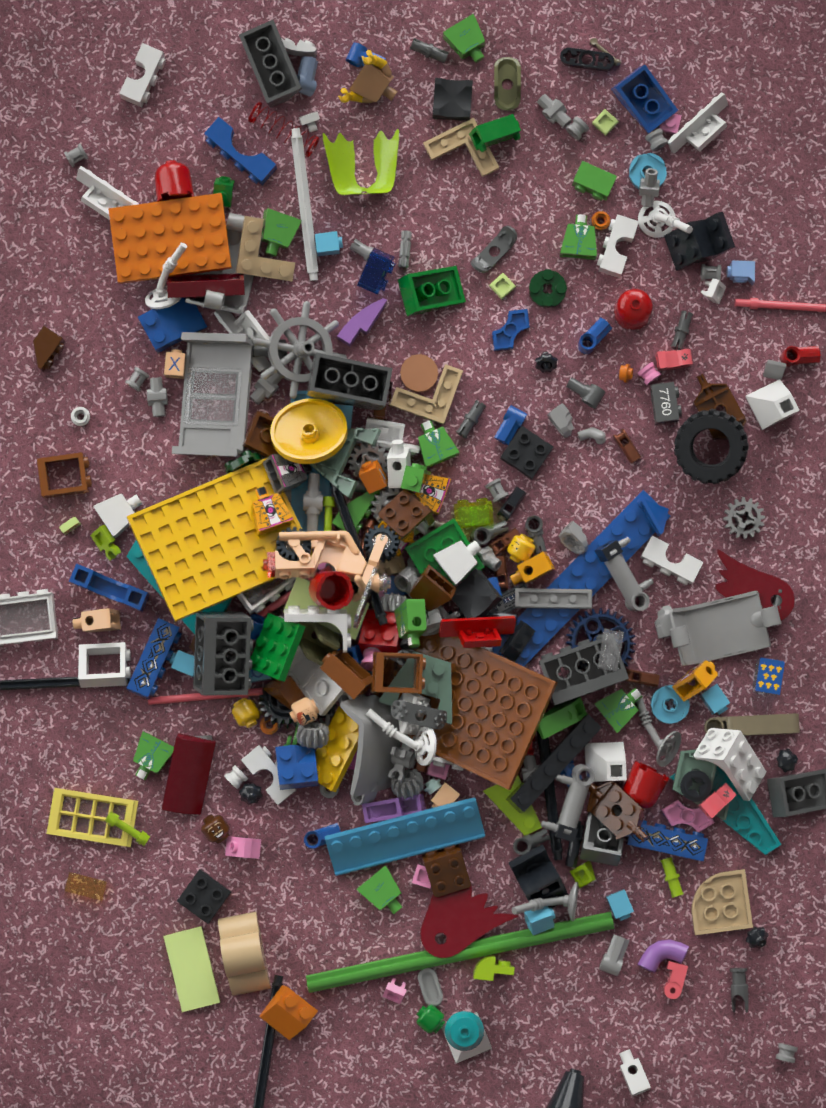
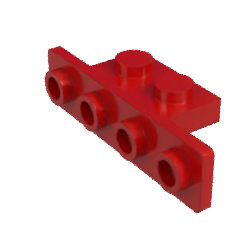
[439,616,516,648]

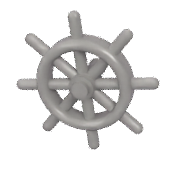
[252,301,347,399]

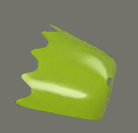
[323,129,399,195]

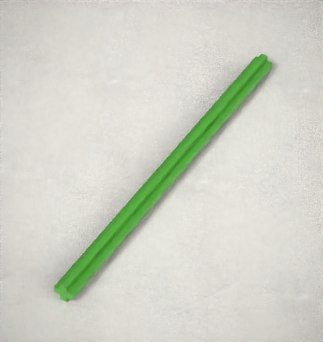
[306,911,614,993]

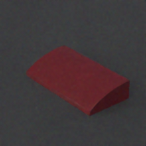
[167,273,245,298]
[161,733,216,815]

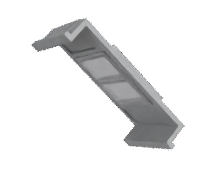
[172,332,253,457]

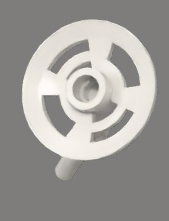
[638,201,693,238]
[145,243,187,309]
[365,708,437,766]

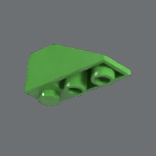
[332,490,380,535]
[537,697,587,739]

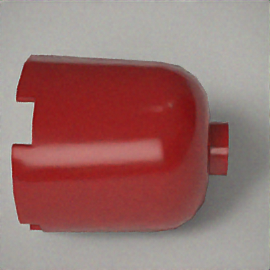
[155,160,194,202]
[614,289,653,330]
[309,571,354,610]
[622,760,669,808]

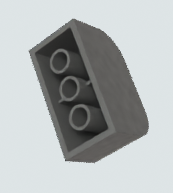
[307,353,393,410]

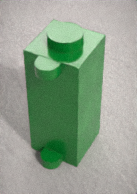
[469,114,521,152]

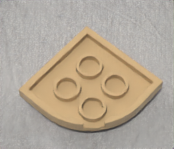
[691,869,753,935]

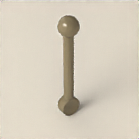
[590,38,621,66]

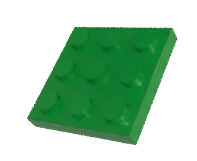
[405,518,484,586]
[250,613,305,682]

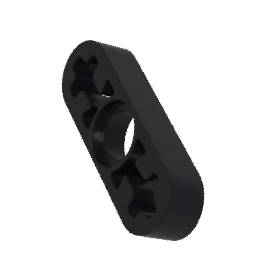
[560,47,614,72]

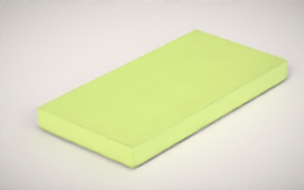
[283,577,369,640]
[164,926,220,1012]

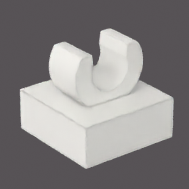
[299,111,320,132]
[701,278,726,304]

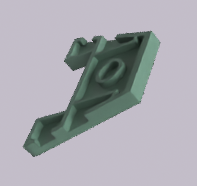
[310,428,381,499]
[379,651,452,724]
[672,750,729,820]

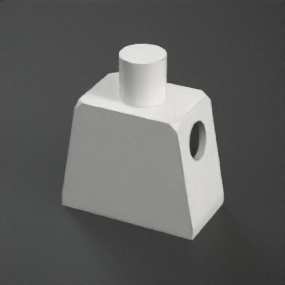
[387,440,412,488]
[93,493,142,538]
[433,541,482,586]
[619,1049,651,1097]

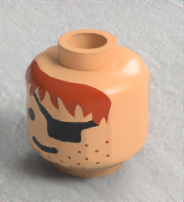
[289,697,320,726]

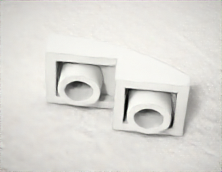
[281,38,317,57]

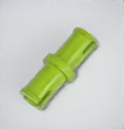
[660,857,684,898]

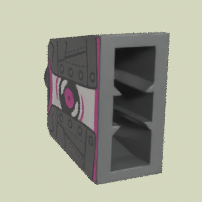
[263,454,311,494]

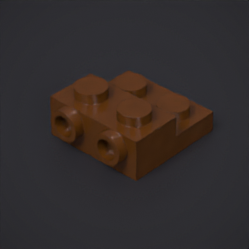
[242,411,279,457]

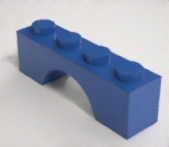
[204,117,277,186]
[69,564,150,612]

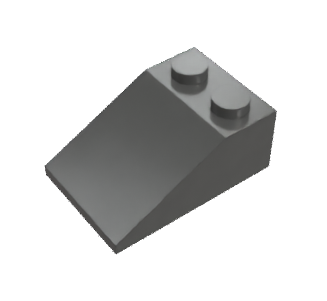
[767,769,826,817]
[580,805,624,866]

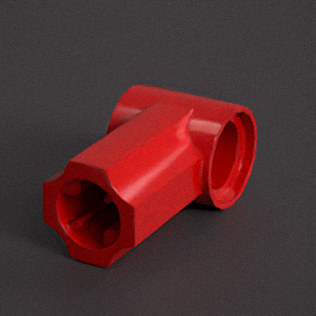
[780,346,821,367]

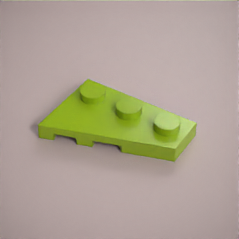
[483,775,542,836]

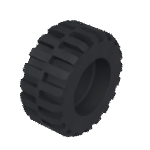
[674,409,749,484]

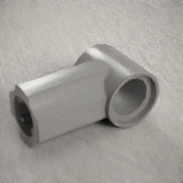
[599,934,630,976]

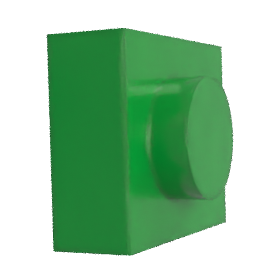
[213,176,235,207]

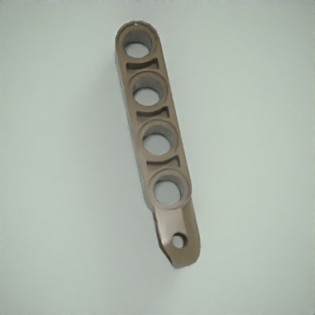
[704,714,800,736]

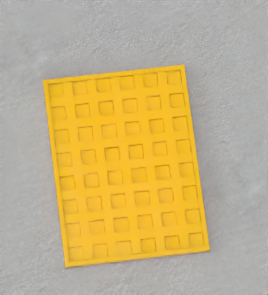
[127,457,313,622]

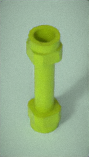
[323,496,335,531]
[105,812,150,846]

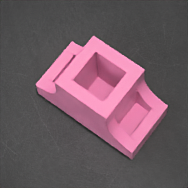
[225,836,261,859]

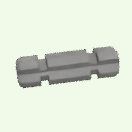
[398,230,412,268]

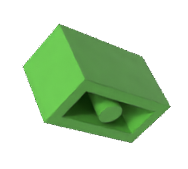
[572,161,617,201]

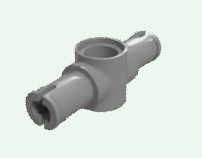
[303,474,323,531]

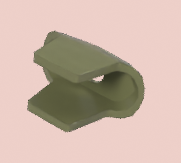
[494,57,521,110]
[297,622,342,666]

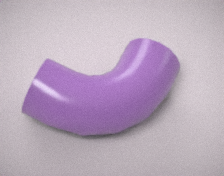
[638,939,690,973]

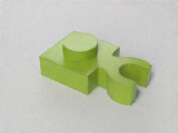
[90,524,121,560]

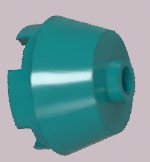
[445,1011,484,1051]

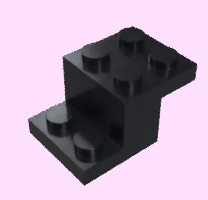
[664,212,735,271]
[509,844,568,908]

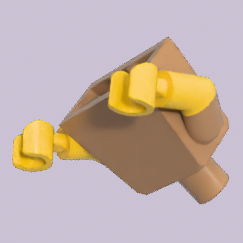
[338,50,398,103]

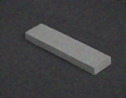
[515,588,592,609]

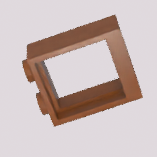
[37,452,92,498]
[320,649,372,700]
[372,652,426,694]

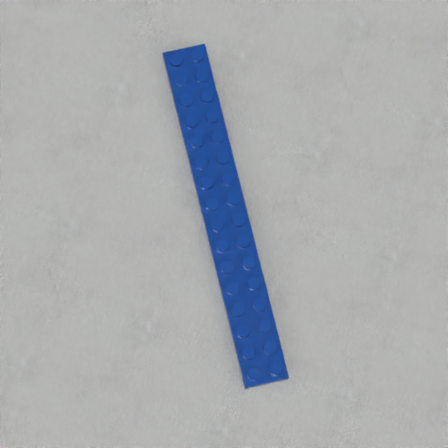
[492,490,671,666]

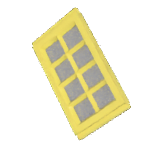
[46,788,139,847]

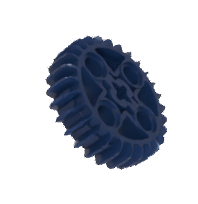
[565,608,636,672]

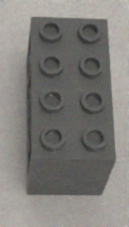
[193,611,254,695]
[539,633,629,706]

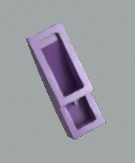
[337,298,387,347]
[362,794,426,823]

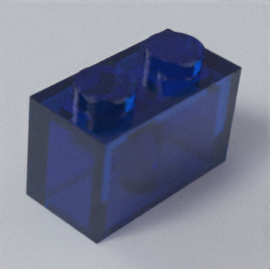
[357,248,396,295]

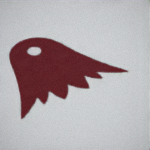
[715,549,795,621]
[420,881,519,958]

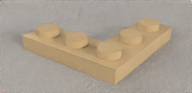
[423,118,499,177]
[236,216,295,281]
[390,364,463,425]

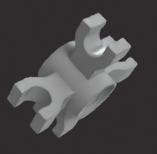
[388,734,416,782]

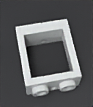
[78,642,131,688]

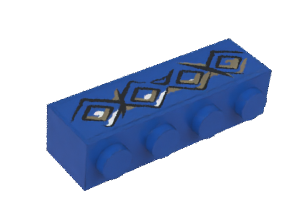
[127,618,182,700]
[626,820,708,861]

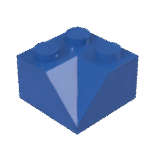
[275,745,319,790]

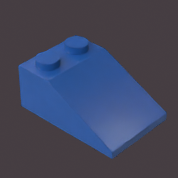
[611,65,678,133]
[138,297,207,354]

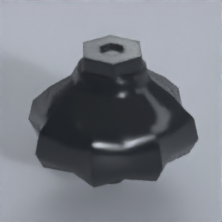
[535,352,558,373]
[776,749,798,773]
[239,783,263,805]
[745,927,769,949]

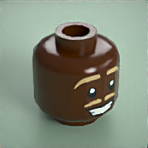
[201,814,230,844]

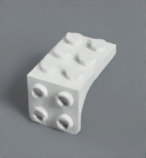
[284,605,351,653]
[287,645,345,716]
[694,728,767,801]

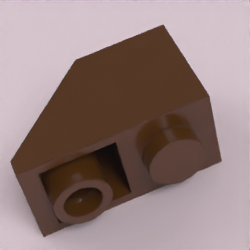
[33,326,65,372]

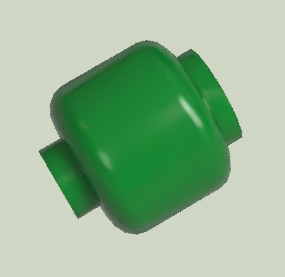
[416,1005,445,1034]

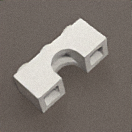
[119,43,166,107]
[597,214,639,278]
[640,536,703,585]
[241,745,296,805]

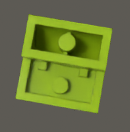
[473,955,515,981]

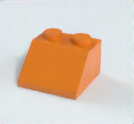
[259,985,318,1040]

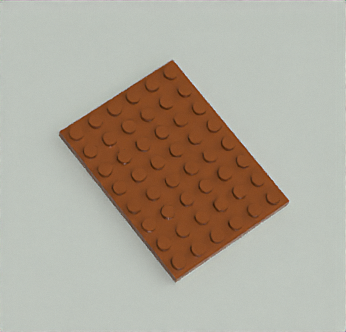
[402,633,558,790]

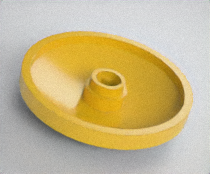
[270,398,348,464]

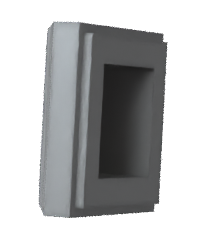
[763,360,787,380]

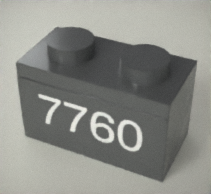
[650,382,682,425]

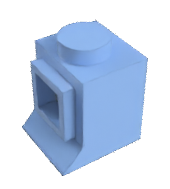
[726,260,755,286]

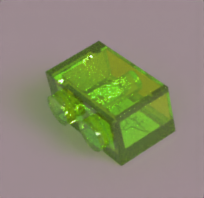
[453,498,494,528]

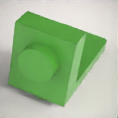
[401,463,431,493]

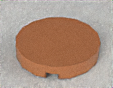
[400,354,438,392]

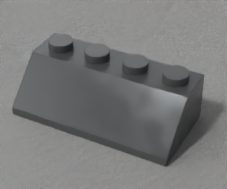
[239,20,302,108]

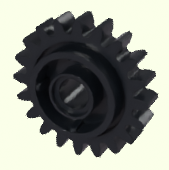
[259,689,296,729]

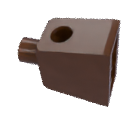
[409,565,456,611]

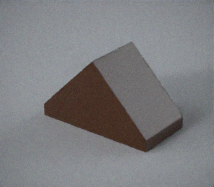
[263,676,305,710]

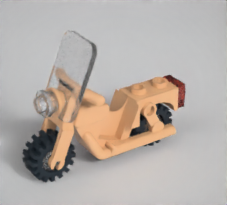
[263,525,399,629]

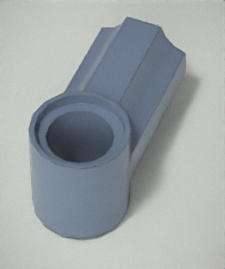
[297,56,318,97]

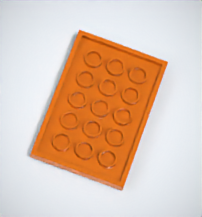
[108,193,232,284]

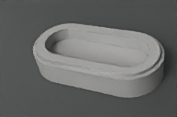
[418,968,443,1006]

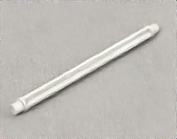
[291,128,319,281]

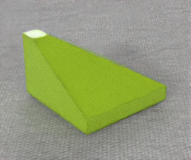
[570,861,596,888]

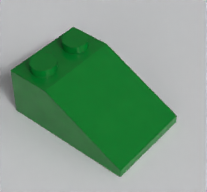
[398,266,466,316]

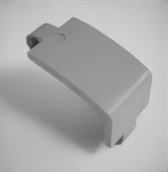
[185,212,262,314]
[669,591,782,666]
[339,692,401,805]

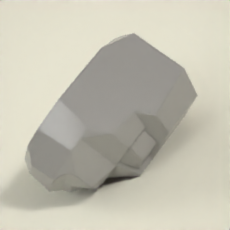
[547,403,574,438]
[558,521,588,554]
[654,605,673,639]
[422,608,445,636]

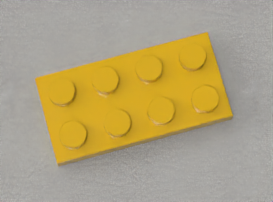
[315,706,359,792]

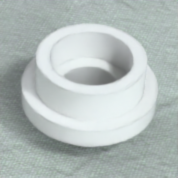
[71,407,90,426]

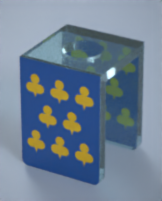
[752,658,785,696]

